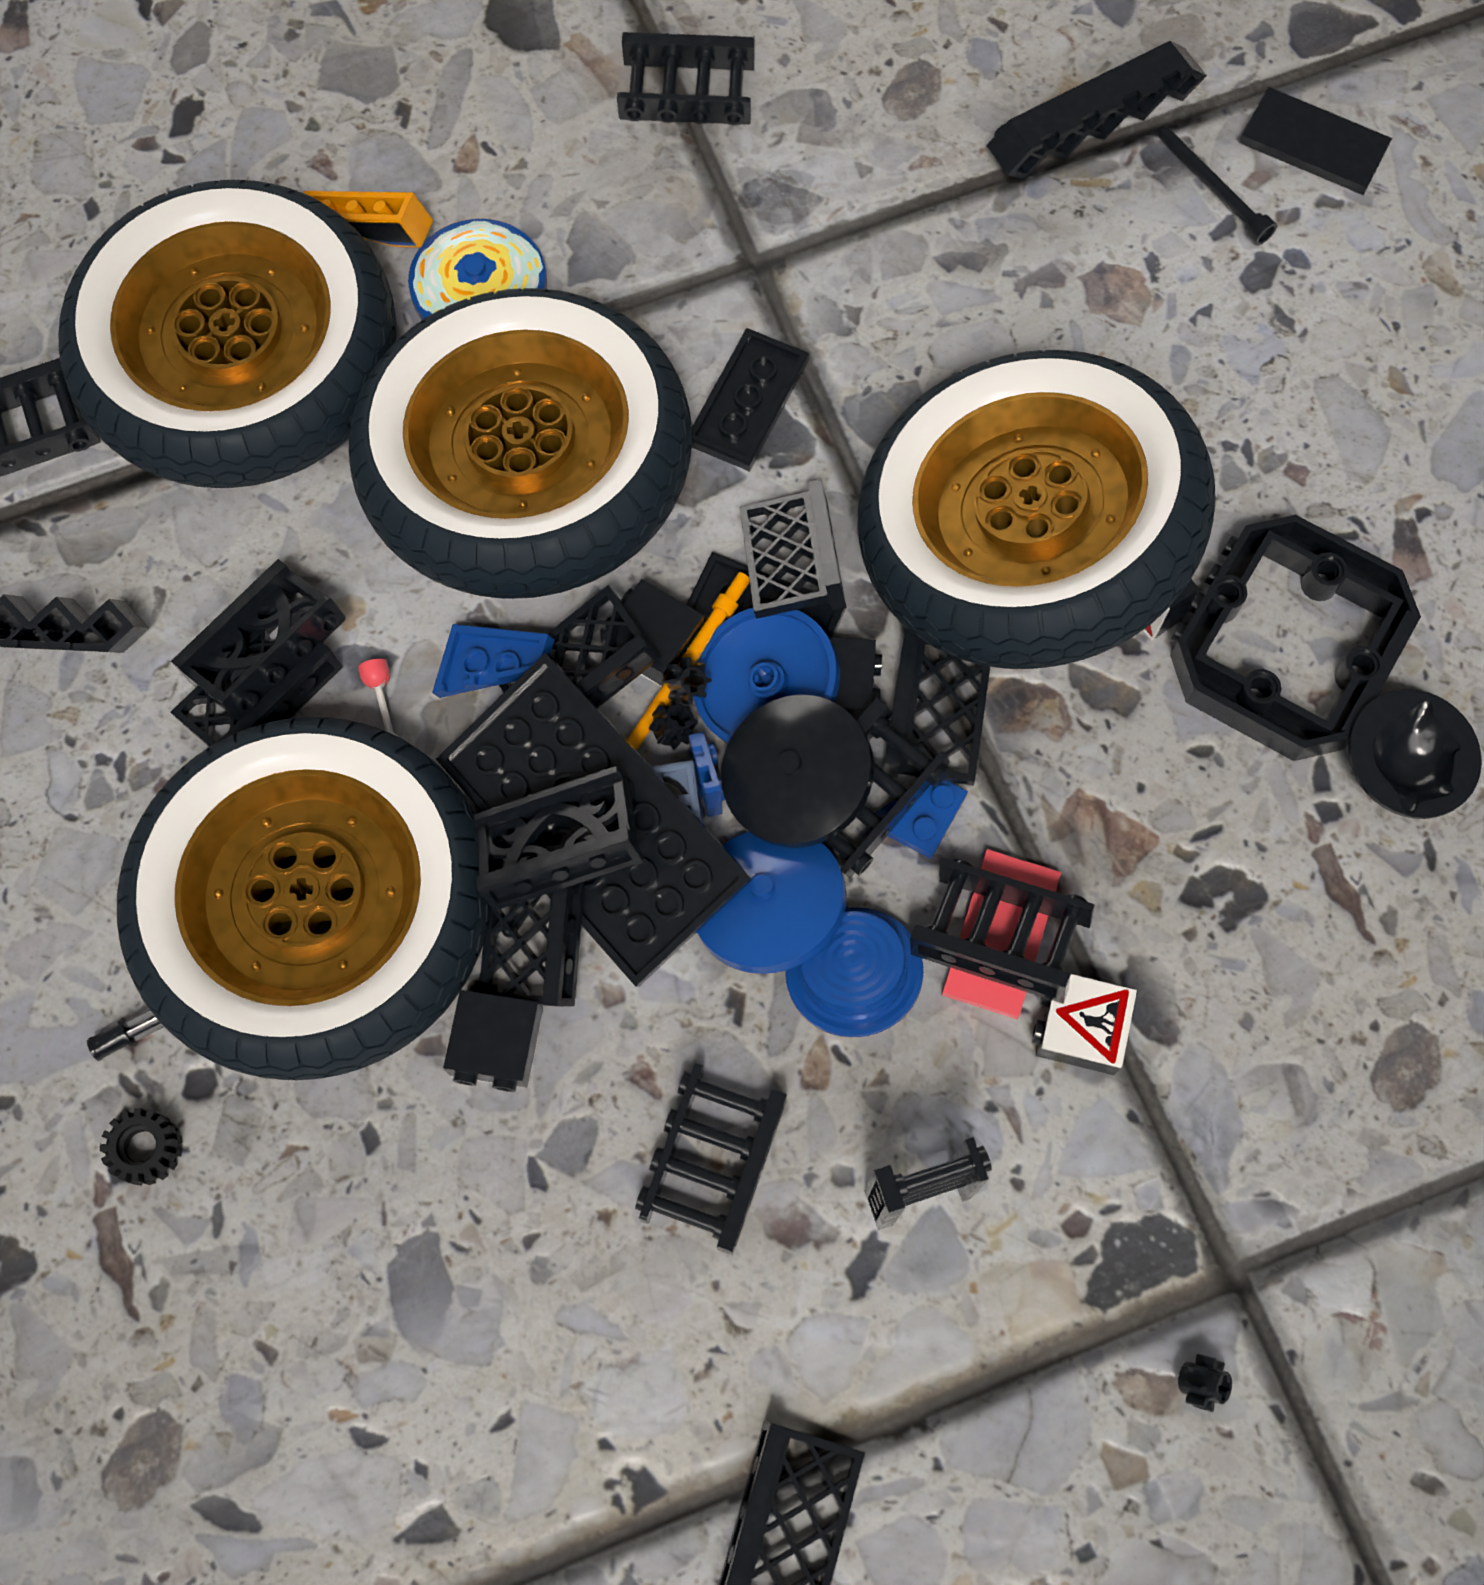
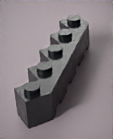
[986,41,1207,180]
[0,594,150,653]

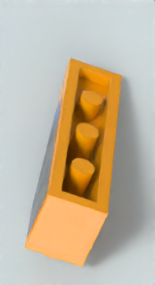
[303,191,433,248]

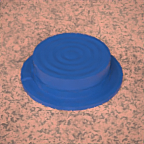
[786,907,924,1037]

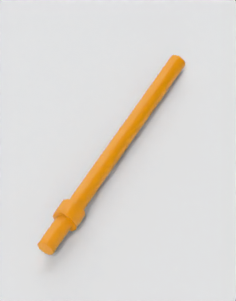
[627,572,750,751]

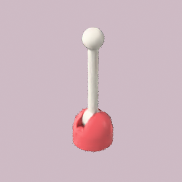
[358,659,398,737]

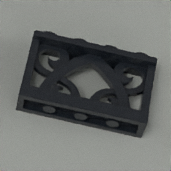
[171,559,346,721]
[473,766,643,911]

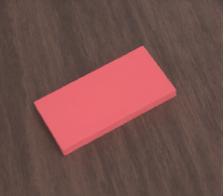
[942,849,1061,1020]

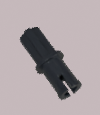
[86,1009,164,1061]

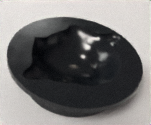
[1348,689,1482,819]

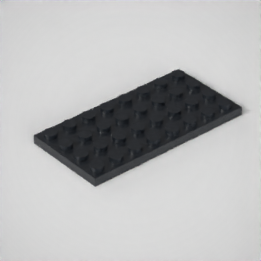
[436,653,753,987]

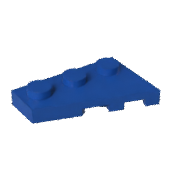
[432,624,555,698]

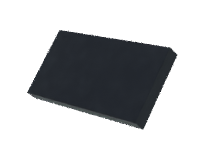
[1239,87,1392,195]
[692,328,810,472]
[686,552,846,640]

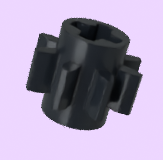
[662,657,712,705]
[648,700,698,750]
[1178,1354,1232,1412]

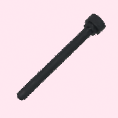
[1158,126,1278,246]

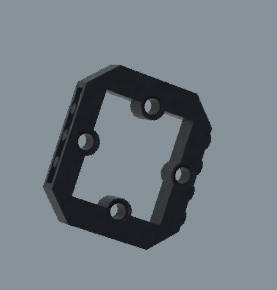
[1170,515,1421,761]

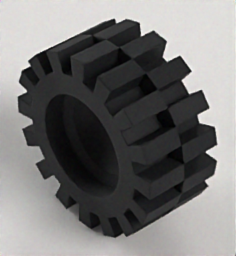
[100,1108,183,1186]

